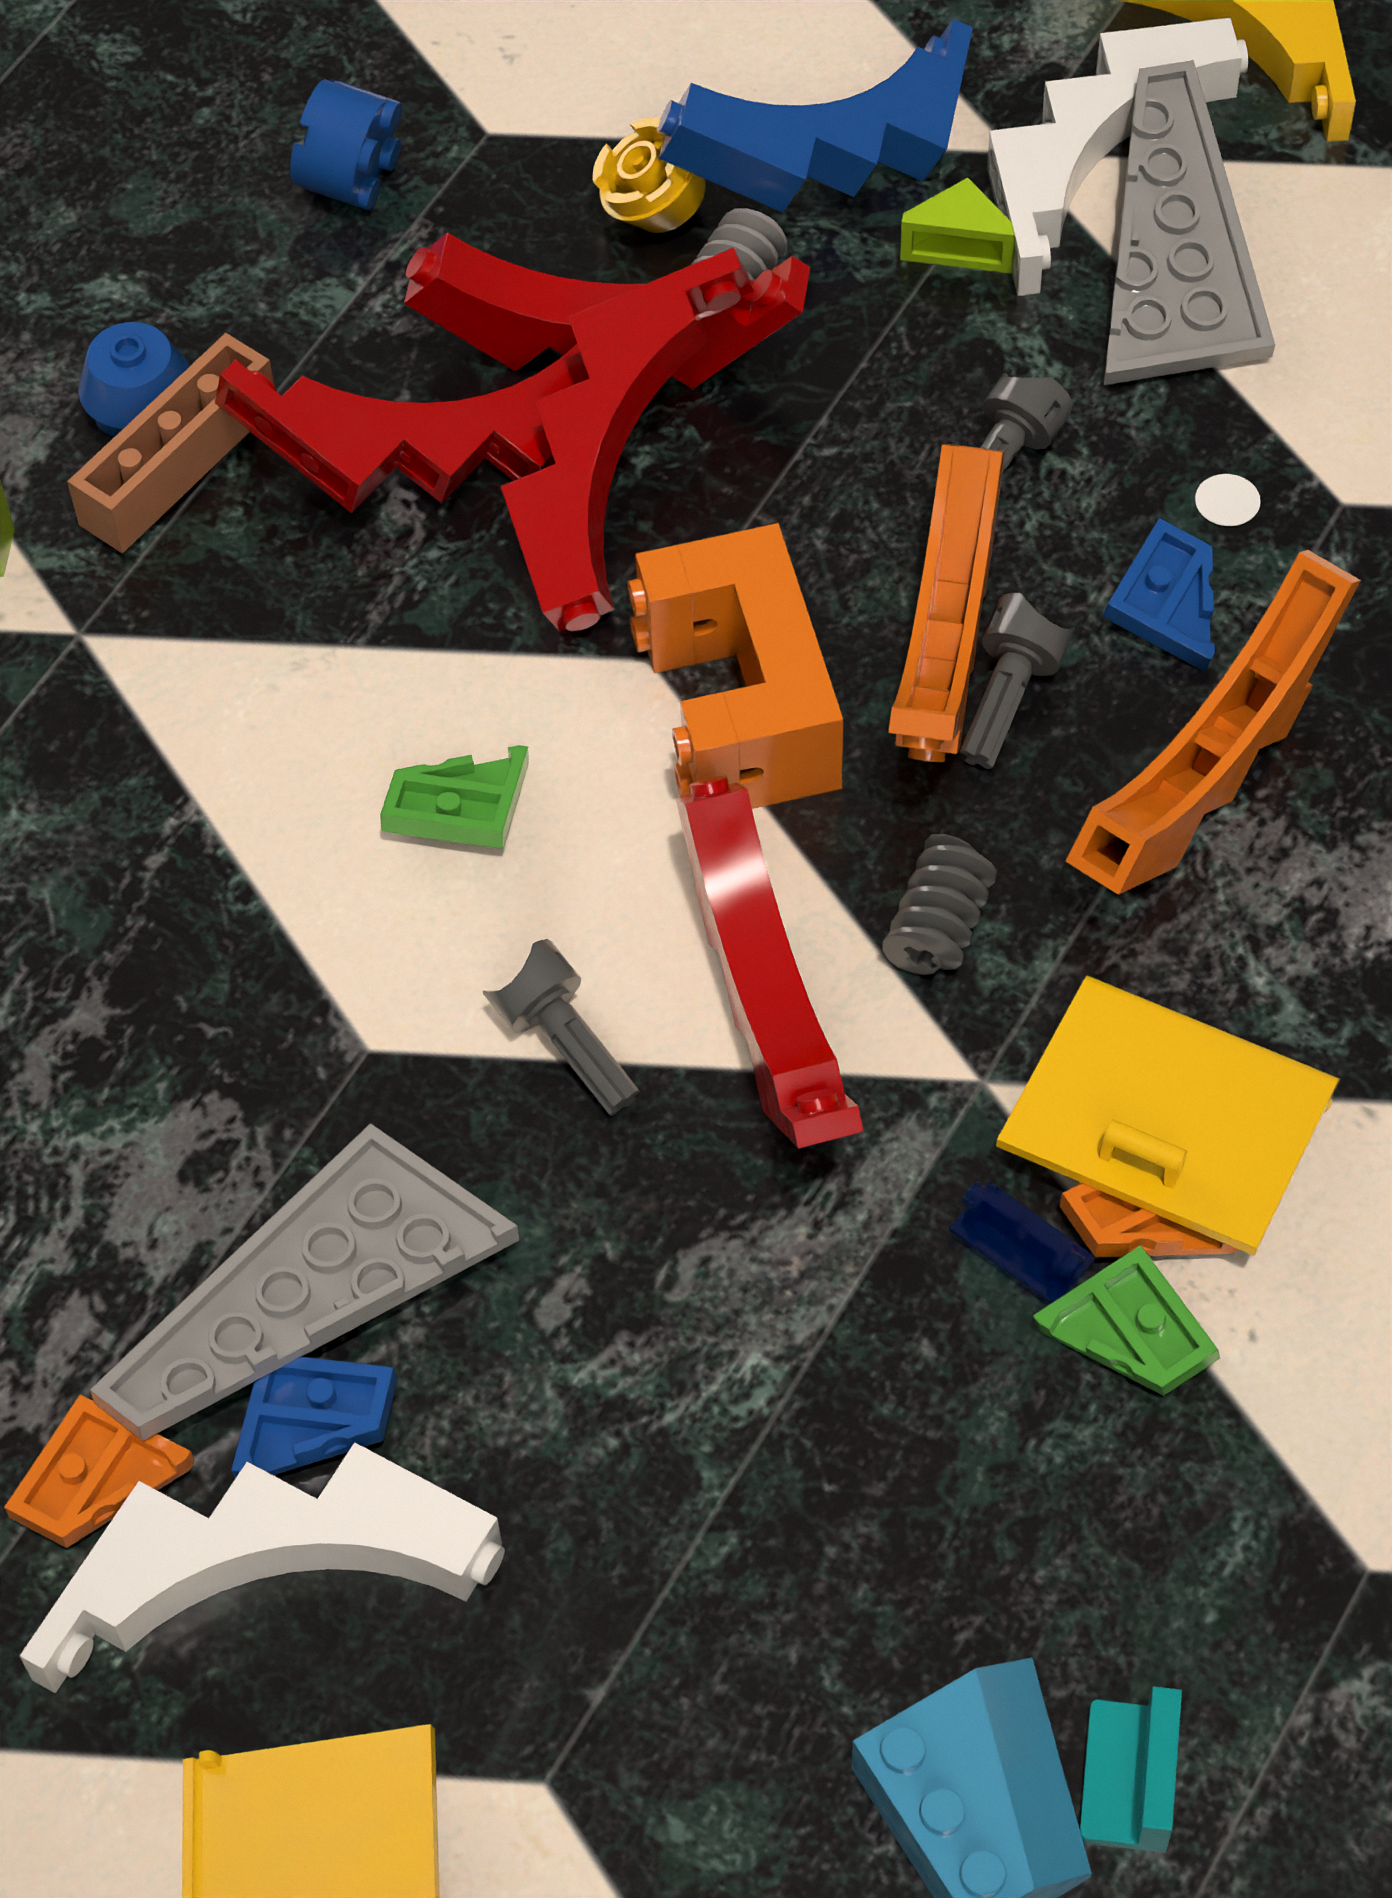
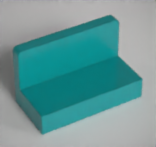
[1080,1686,1182,1853]

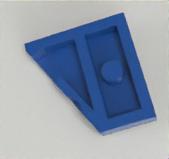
[1102,518,1215,672]
[231,1357,398,1479]

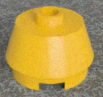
[593,117,706,233]

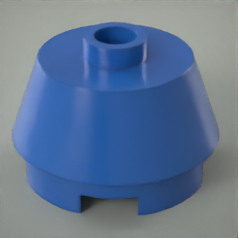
[78,322,190,437]

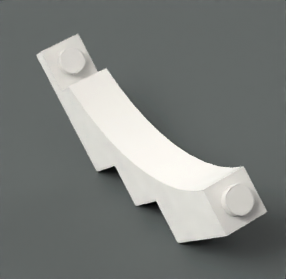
[987,18,1248,296]
[20,1443,505,1693]

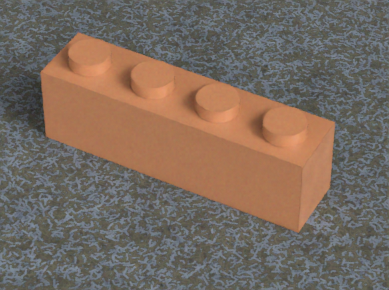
[67,333,275,554]

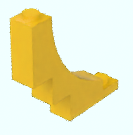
[1119,0,1356,142]

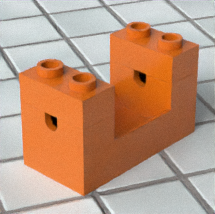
[627,523,843,809]

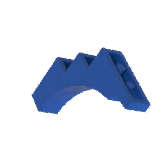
[657,19,973,212]

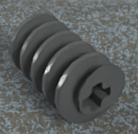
[882,834,997,975]

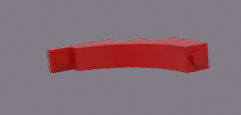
[404,233,810,389]
[501,247,754,632]
[215,344,589,513]
[676,776,864,1148]

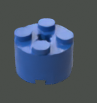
[290,79,402,211]

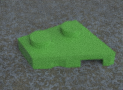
[380,745,529,849]
[1033,1245,1220,1396]

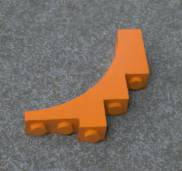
[888,444,1005,762]
[1065,550,1361,895]

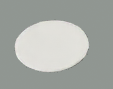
[1195,474,1260,526]

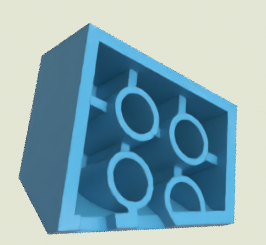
[852,1658,1092,1898]

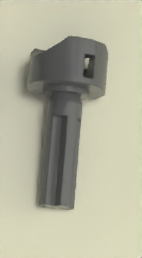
[980,373,1073,474]
[960,593,1075,769]
[483,939,640,1116]

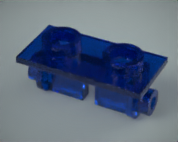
[949,1181,1096,1304]

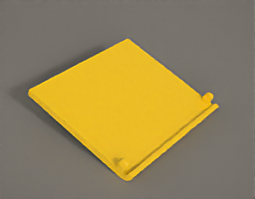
[996,976,1340,1256]
[182,1724,440,1898]

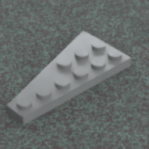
[1104,60,1275,385]
[90,1123,519,1441]

